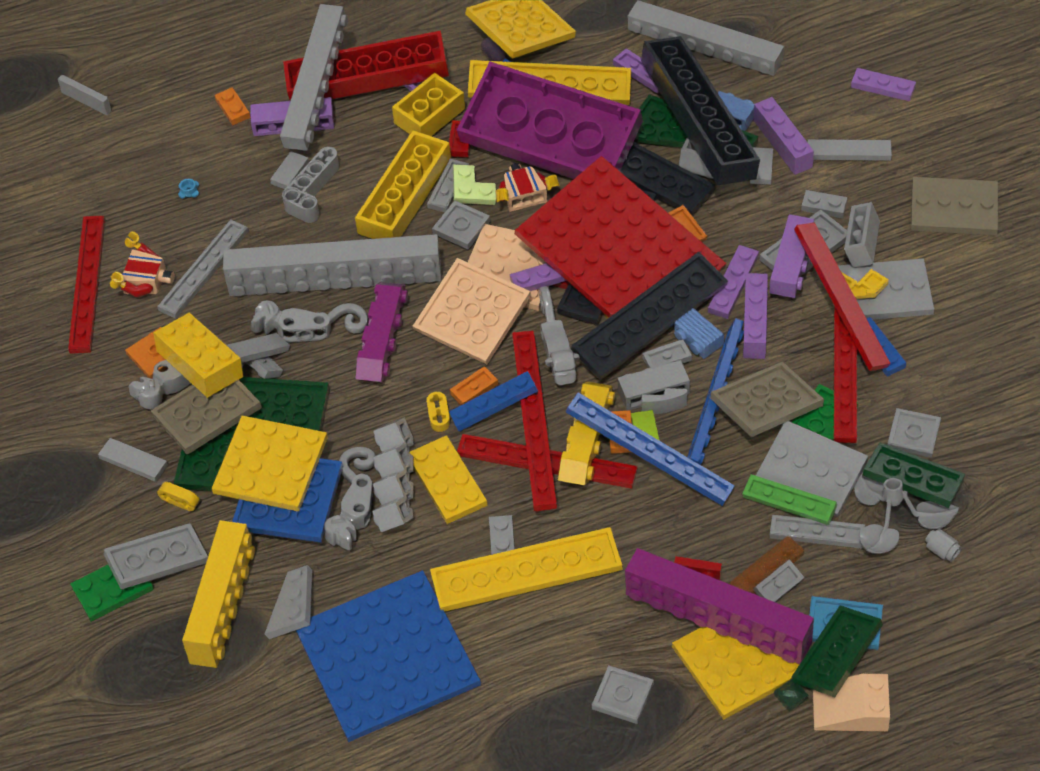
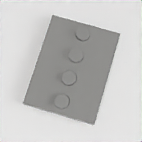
[838,259,934,320]
[756,421,868,517]

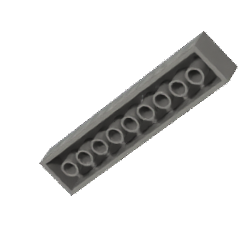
[223,234,441,296]

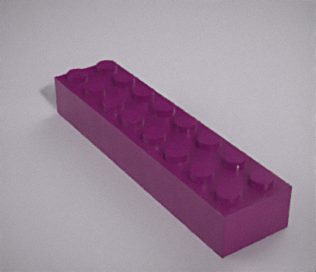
[625,548,814,664]

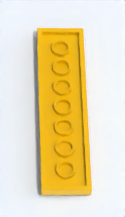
[468,60,631,105]
[430,527,623,612]

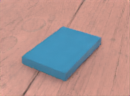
[809,596,883,650]

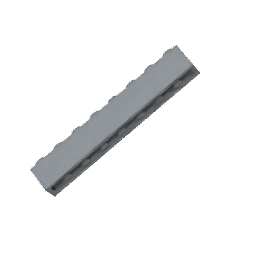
[628,0,784,76]
[280,4,348,151]

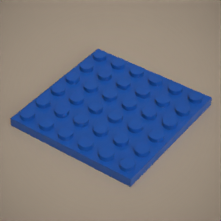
[295,570,481,742]

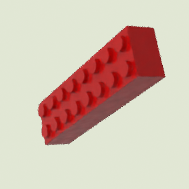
[283,30,449,101]

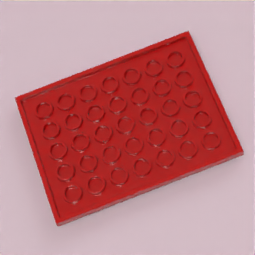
[514,156,726,317]

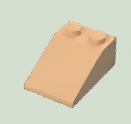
[813,674,890,731]

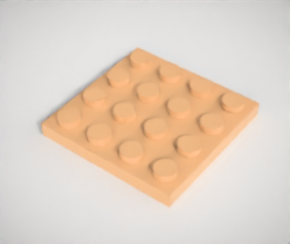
[468,224,549,311]
[413,258,531,365]

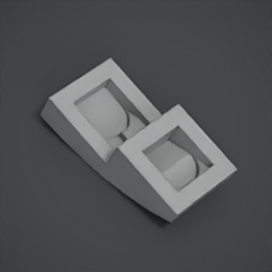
[641,388,687,414]

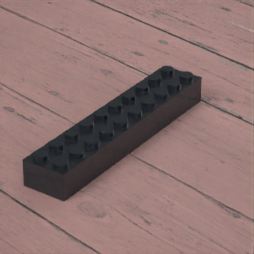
[641,36,760,185]

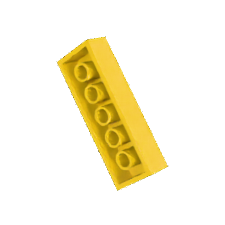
[355,131,451,239]
[182,520,255,668]

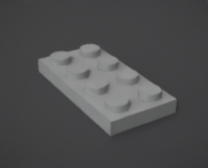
[759,210,847,275]
[104,523,208,589]

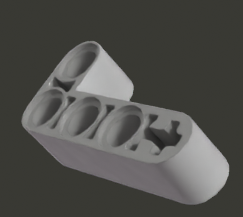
[282,147,339,223]

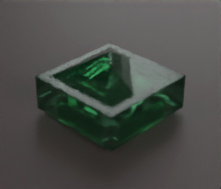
[774,679,809,712]

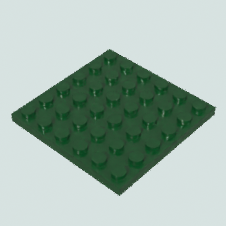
[173,377,329,491]

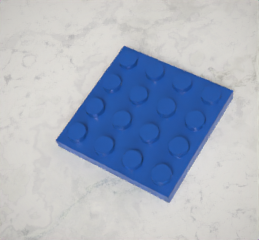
[232,458,343,542]

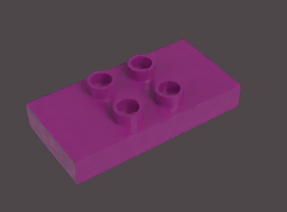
[457,61,643,179]

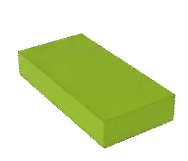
[631,410,659,440]

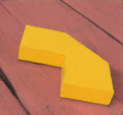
[842,269,889,299]

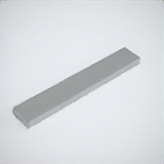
[158,219,249,319]

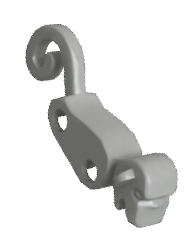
[539,286,580,385]
[251,300,368,342]
[129,360,243,410]
[324,447,376,551]

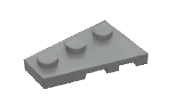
[265,565,312,639]

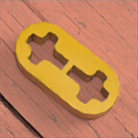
[427,392,450,432]
[157,482,200,511]

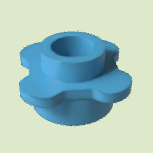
[178,179,199,198]

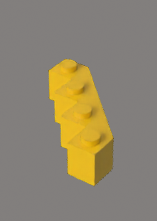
[558,381,615,485]

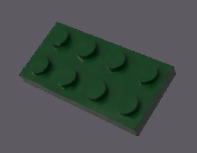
[862,442,966,508]
[791,605,883,697]

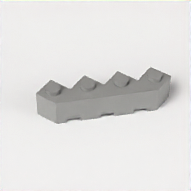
[372,417,413,532]

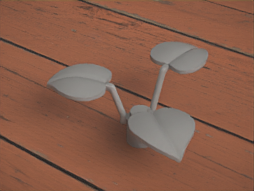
[854,472,959,553]

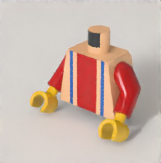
[496,163,560,212]
[110,232,175,298]

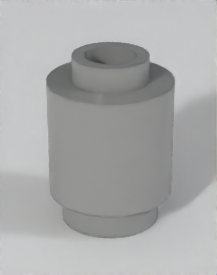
[925,529,962,562]

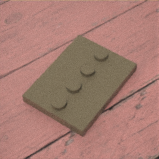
[911,177,998,235]
[710,362,824,437]
[151,380,262,454]

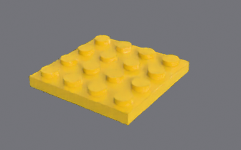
[465,0,576,59]
[212,416,328,512]
[672,627,800,720]

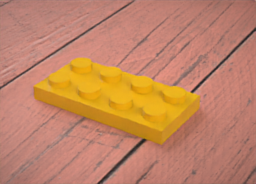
[409,435,488,524]

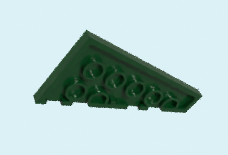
[634,94,758,147]

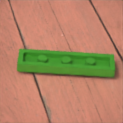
[742,474,837,525]

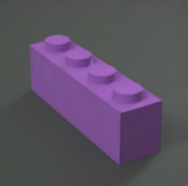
[251,97,334,136]
[754,97,814,175]
[770,214,814,298]
[743,273,768,359]

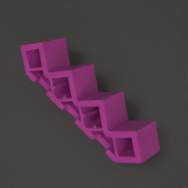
[356,282,408,382]

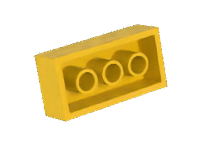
[153,312,243,398]

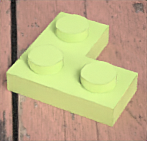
[453,165,496,205]

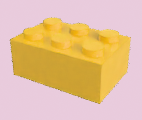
[392,73,465,136]

